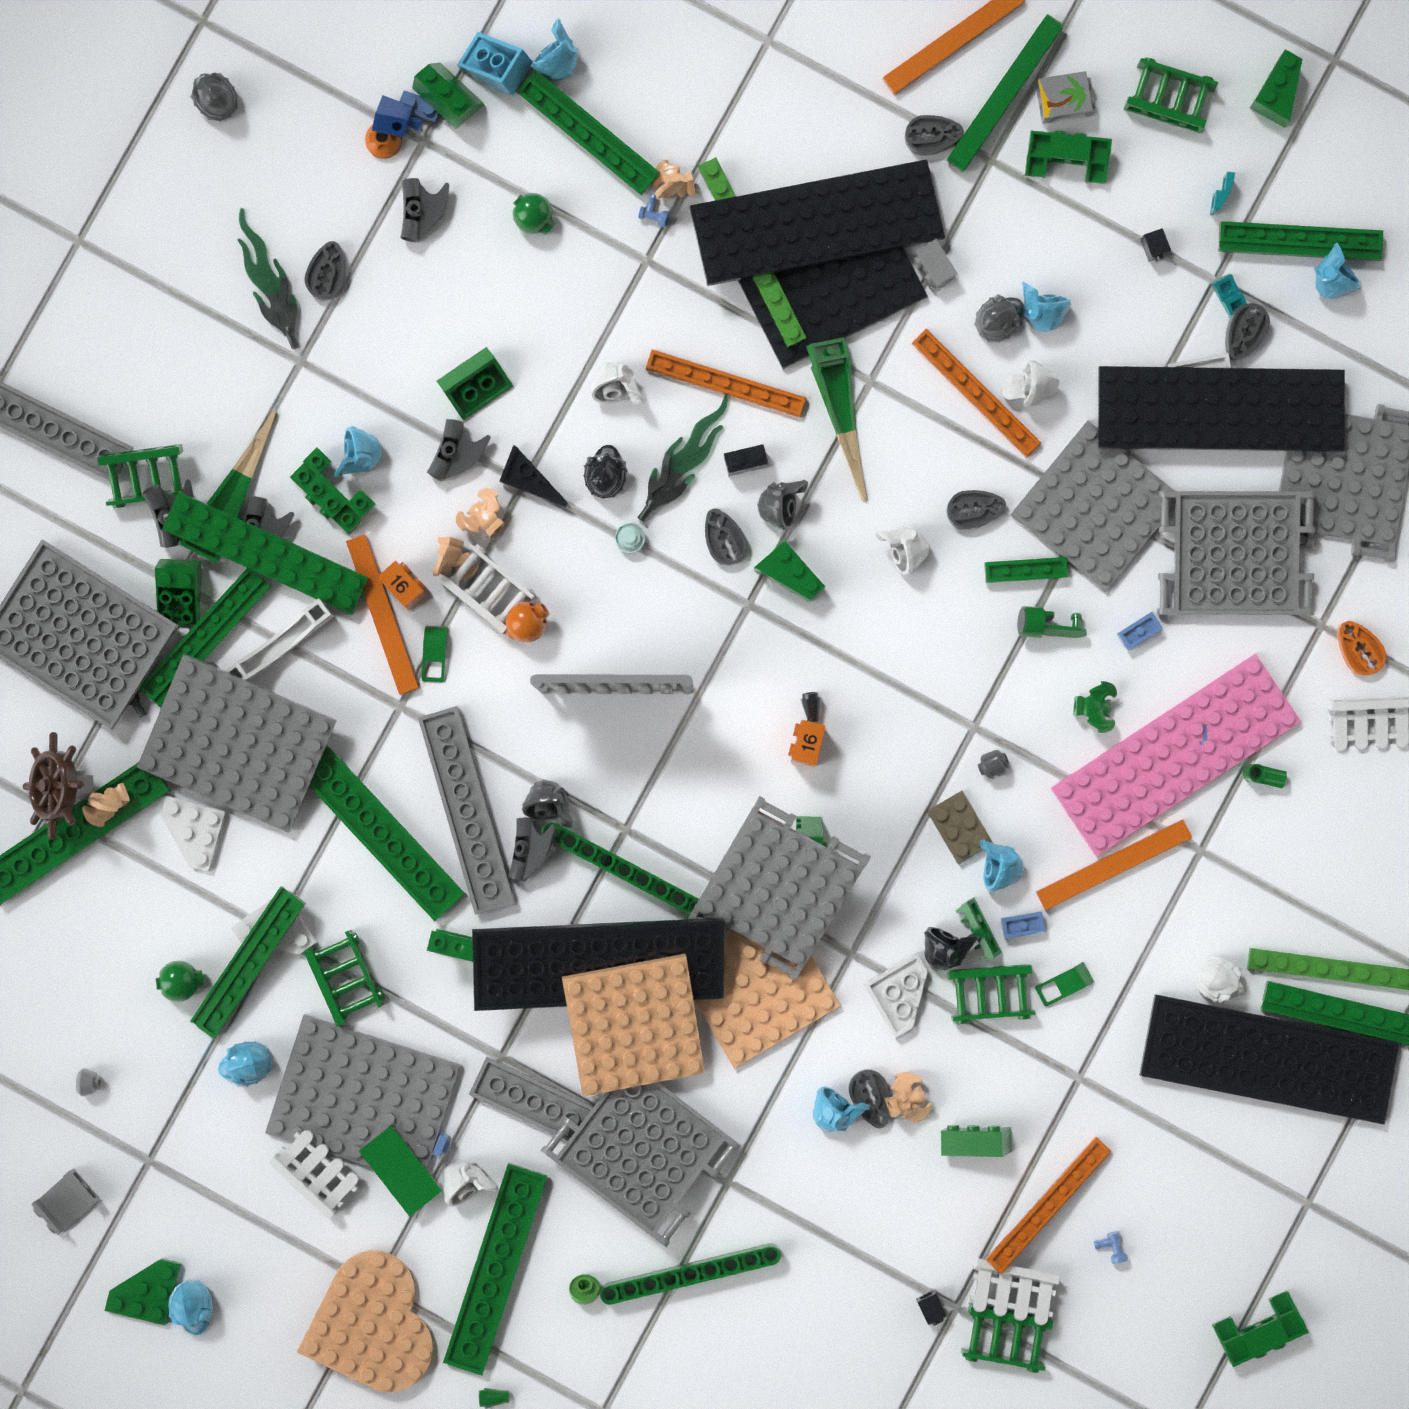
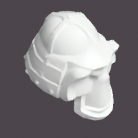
[1002,360,1060,407]
[590,362,643,404]
[875,526,929,575]
[1193,956,1246,1004]
[442,1160,498,1206]

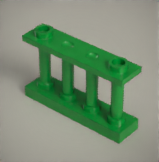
[1123,57,1219,133]
[97,444,183,508]
[427,929,473,962]
[303,930,386,1026]
[947,964,1036,1024]
[961,1303,1053,1373]

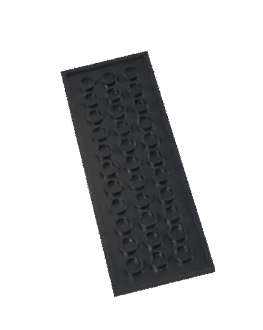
[689,159,945,286]
[1098,366,1345,452]
[472,918,724,1011]
[1139,994,1399,1125]

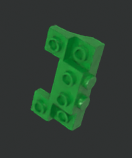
[1024,130,1112,184]
[290,447,376,535]
[1212,1290,1309,1367]

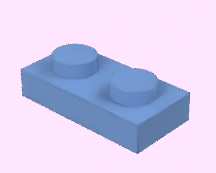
[400,90,439,124]
[1117,612,1163,651]
[1000,911,1045,939]

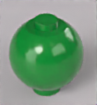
[512,193,556,235]
[155,961,203,1002]

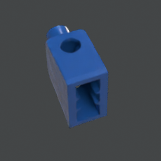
[372,95,422,137]

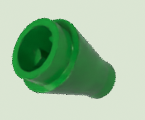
[479,1388,509,1409]

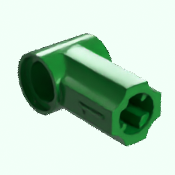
[1243,764,1287,789]

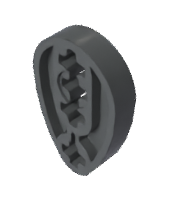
[904,115,964,156]
[304,241,346,300]
[1225,303,1270,360]
[946,490,1006,530]
[705,508,747,566]
[848,1069,890,1129]

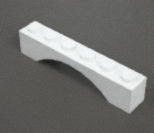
[224,598,335,682]

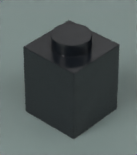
[1140,228,1171,263]
[916,1290,946,1326]

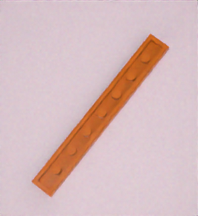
[882,0,1026,95]
[911,328,1042,458]
[645,349,807,418]
[346,534,419,695]
[1036,819,1192,910]
[985,1137,1111,1274]

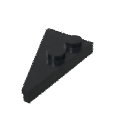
[499,445,568,507]

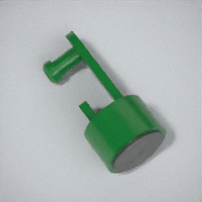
[1017,606,1087,638]

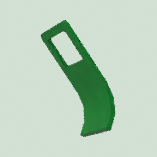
[422,626,448,682]
[1035,961,1094,1006]

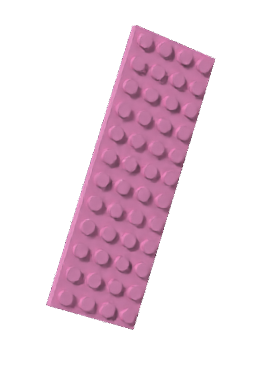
[1050,653,1301,857]

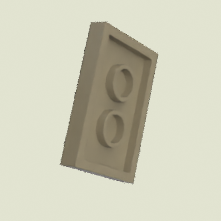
[926,790,993,864]

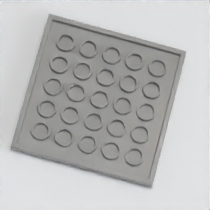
[1010,420,1175,592]

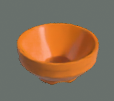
[365,126,402,159]

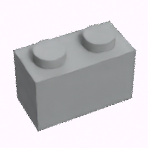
[913,239,958,290]

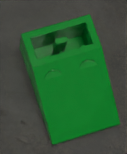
[155,559,202,626]

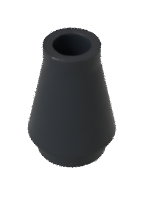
[800,692,821,722]

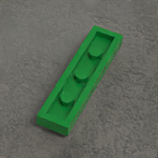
[984,557,1068,583]

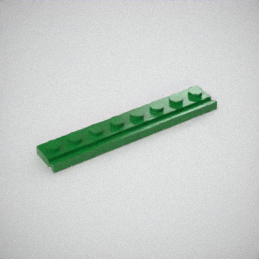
[517,69,660,196]
[1218,221,1384,261]
[139,568,272,708]
[190,886,306,1039]
[1260,981,1409,1045]

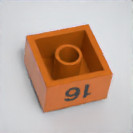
[377,560,428,611]
[788,720,826,767]

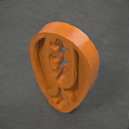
[1338,621,1386,676]

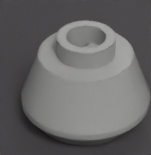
[76,1068,101,1096]

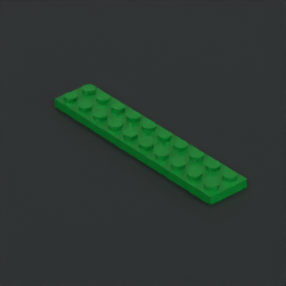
[162,491,369,615]
[309,744,465,922]
[0,762,170,905]
[443,1162,548,1376]

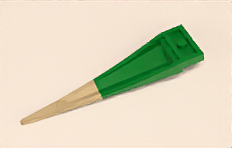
[806,337,867,502]
[180,411,276,564]

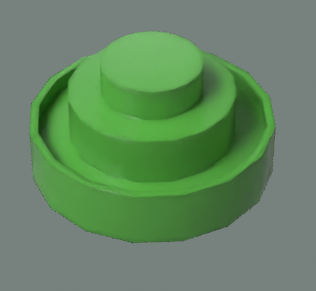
[569,1274,600,1305]

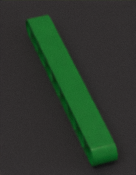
[946,14,1064,172]
[542,822,704,917]
[600,1243,781,1305]

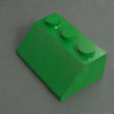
[412,62,484,129]
[436,347,513,420]

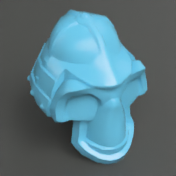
[532,18,578,81]
[1314,243,1361,299]
[1021,282,1072,333]
[334,426,382,477]
[980,839,1023,892]
[218,1041,272,1087]
[813,1086,870,1132]
[168,1280,213,1335]

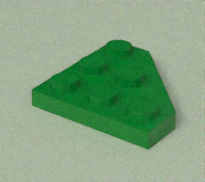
[104,1258,181,1326]

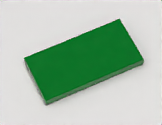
[358,1125,443,1217]

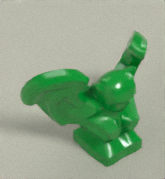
[1073,681,1117,733]

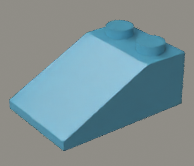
[457,32,533,96]

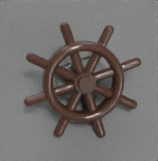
[23,732,93,840]

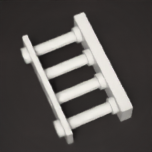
[439,543,534,635]

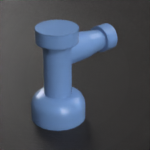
[638,194,670,228]
[1094,1231,1128,1264]

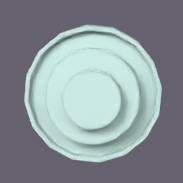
[615,523,645,553]

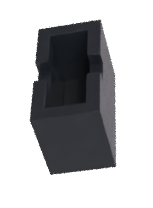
[724,444,768,477]

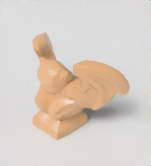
[652,159,696,200]
[456,488,505,538]
[433,537,479,581]
[82,783,130,827]
[884,1072,932,1124]

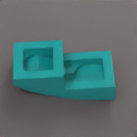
[1210,171,1235,215]
[1211,273,1247,317]

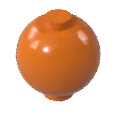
[506,602,550,643]

